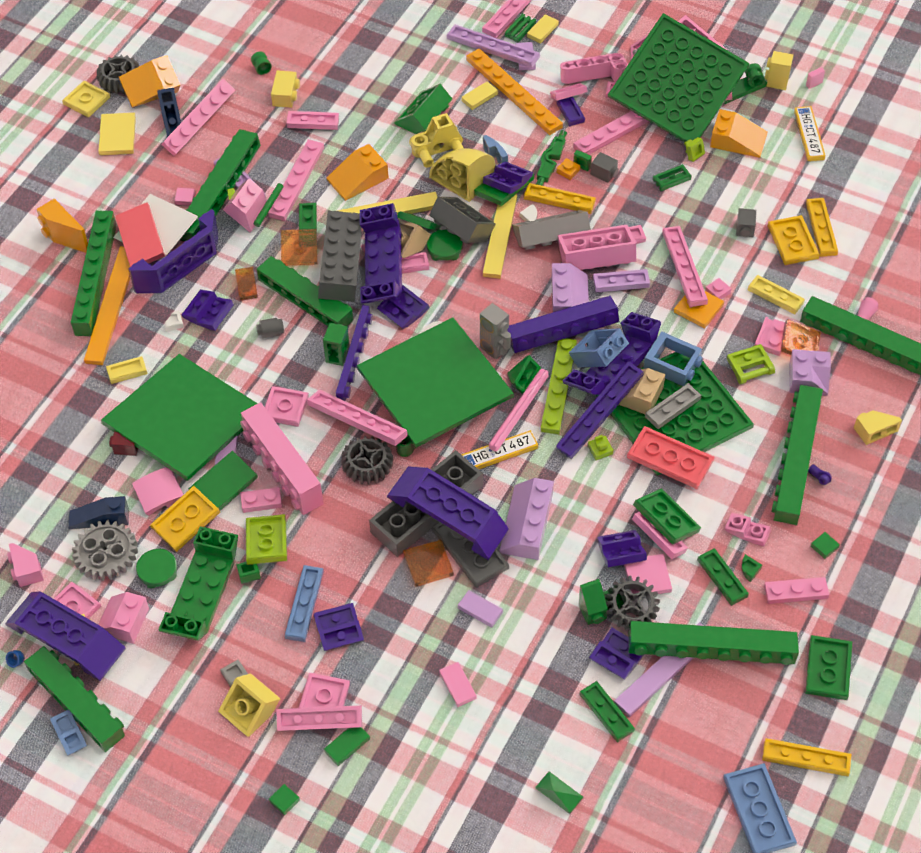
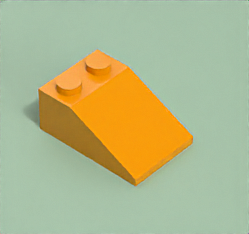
[119,55,180,108]
[710,109,768,158]
[326,144,389,201]
[37,198,88,253]

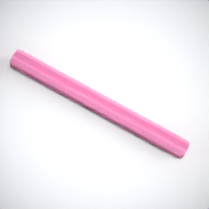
[489,369,549,451]

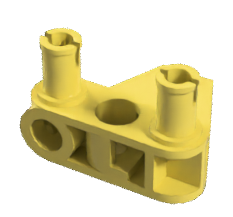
[409,113,463,168]

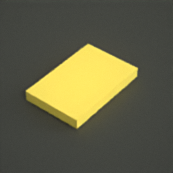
[99,112,136,155]

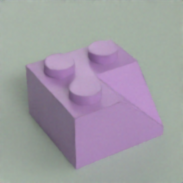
[789,349,831,396]

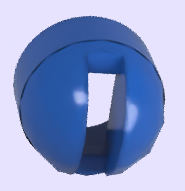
[6,650,25,668]

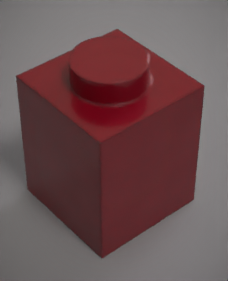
[109,430,138,456]

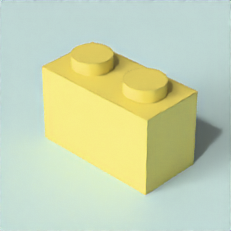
[765,51,793,90]
[271,70,300,108]

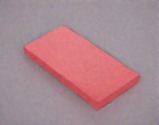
[115,202,165,267]
[627,426,715,489]

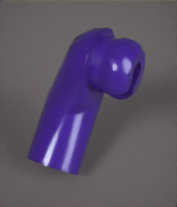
[808,464,832,485]

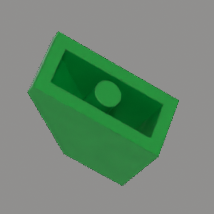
[578,579,608,625]

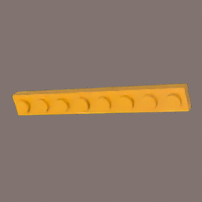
[466,48,563,135]

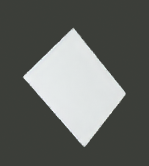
[113,194,198,260]

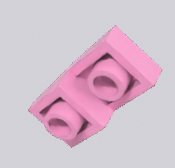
[725,513,771,546]

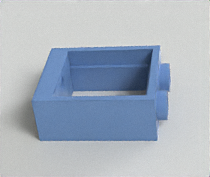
[569,328,629,368]
[643,331,703,386]

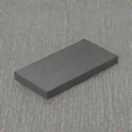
[432,522,509,588]

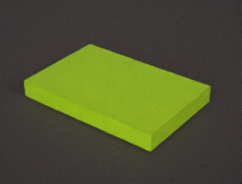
[246,514,287,565]

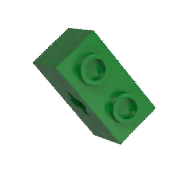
[323,323,350,366]

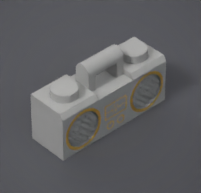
[480,303,511,359]

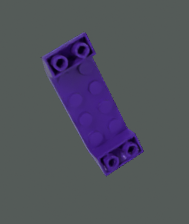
[360,203,402,304]
[128,209,219,293]
[563,312,661,395]
[387,466,509,560]
[5,591,126,681]

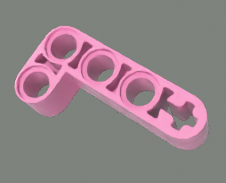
[560,53,628,84]

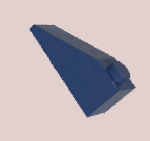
[157,87,181,137]
[68,496,129,529]

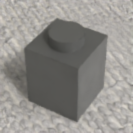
[590,152,619,183]
[736,208,757,237]

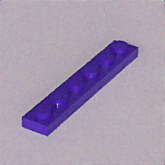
[336,305,373,401]
[556,361,644,459]

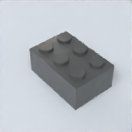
[429,197,496,244]

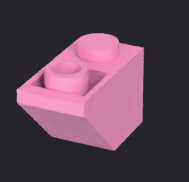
[7,543,44,587]

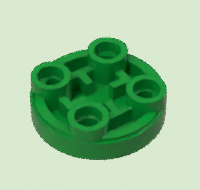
[427,229,463,261]
[136,549,177,589]

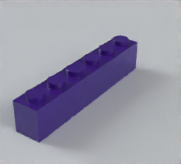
[507,295,620,353]

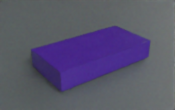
[557,96,585,127]

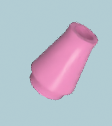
[857,297,878,320]

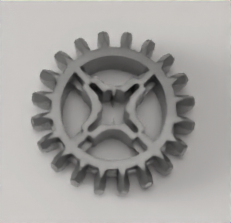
[96,54,139,94]
[341,436,393,485]
[605,575,660,630]

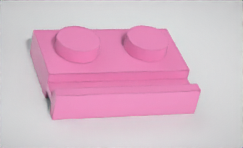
[754,317,792,356]

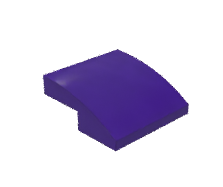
[483,161,533,194]
[377,285,430,329]
[181,289,234,331]
[597,530,647,567]
[313,603,364,651]
[589,627,645,680]

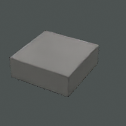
[220,660,248,687]

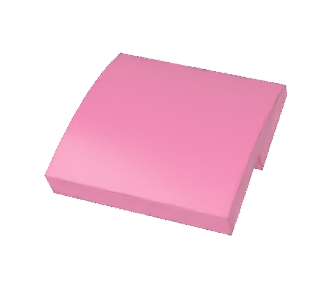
[132,467,184,516]

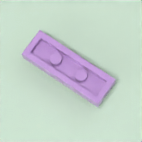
[593,269,650,292]

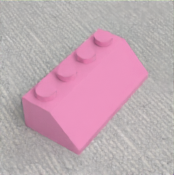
[558,225,636,270]

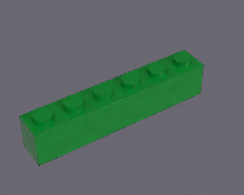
[257,256,353,326]
[24,646,125,753]

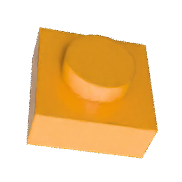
[556,158,581,180]

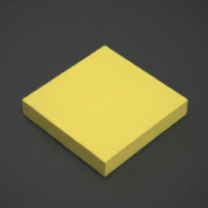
[62,81,110,118]

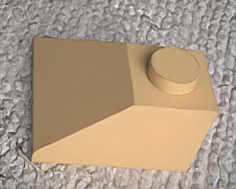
[398,218,431,258]

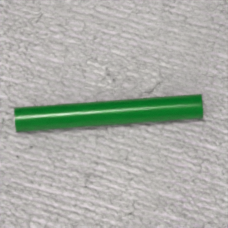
[253,183,284,227]

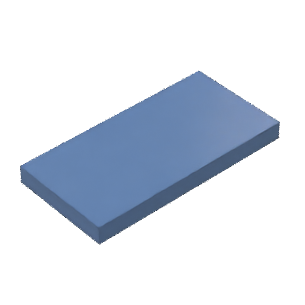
[723,763,797,853]

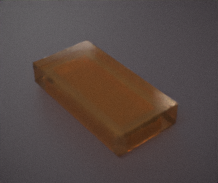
[235,267,258,301]

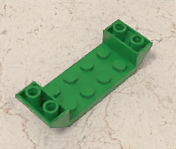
[158,526,238,641]

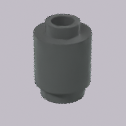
[256,318,284,339]

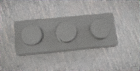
[645,383,701,429]

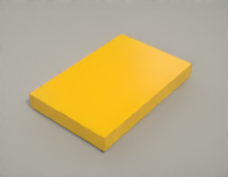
[767,215,820,265]
[150,486,220,552]

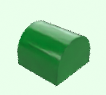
[236,562,261,584]

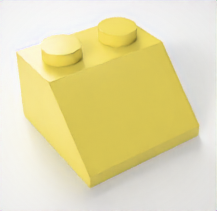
[218,674,280,737]

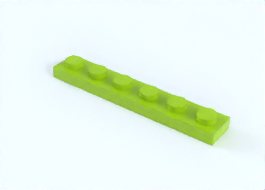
[541,338,577,435]

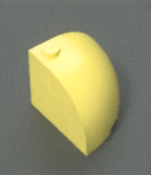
[429,148,495,202]

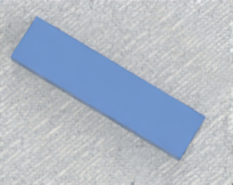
[285,565,324,642]

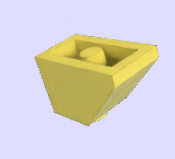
[854,410,902,445]

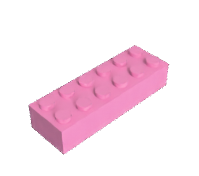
[240,402,323,515]

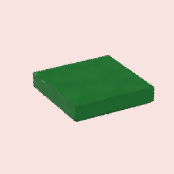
[397,211,441,231]

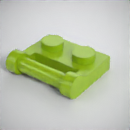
[727,344,775,384]

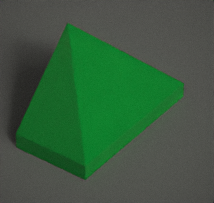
[507,355,541,395]
[536,771,583,814]

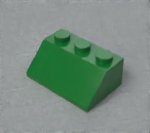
[394,83,453,134]

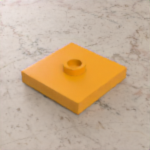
[674,291,724,329]

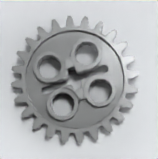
[72,520,138,581]

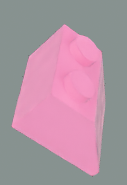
[223,178,267,232]
[98,592,149,644]

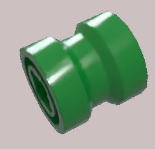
[251,51,272,75]
[745,63,765,87]

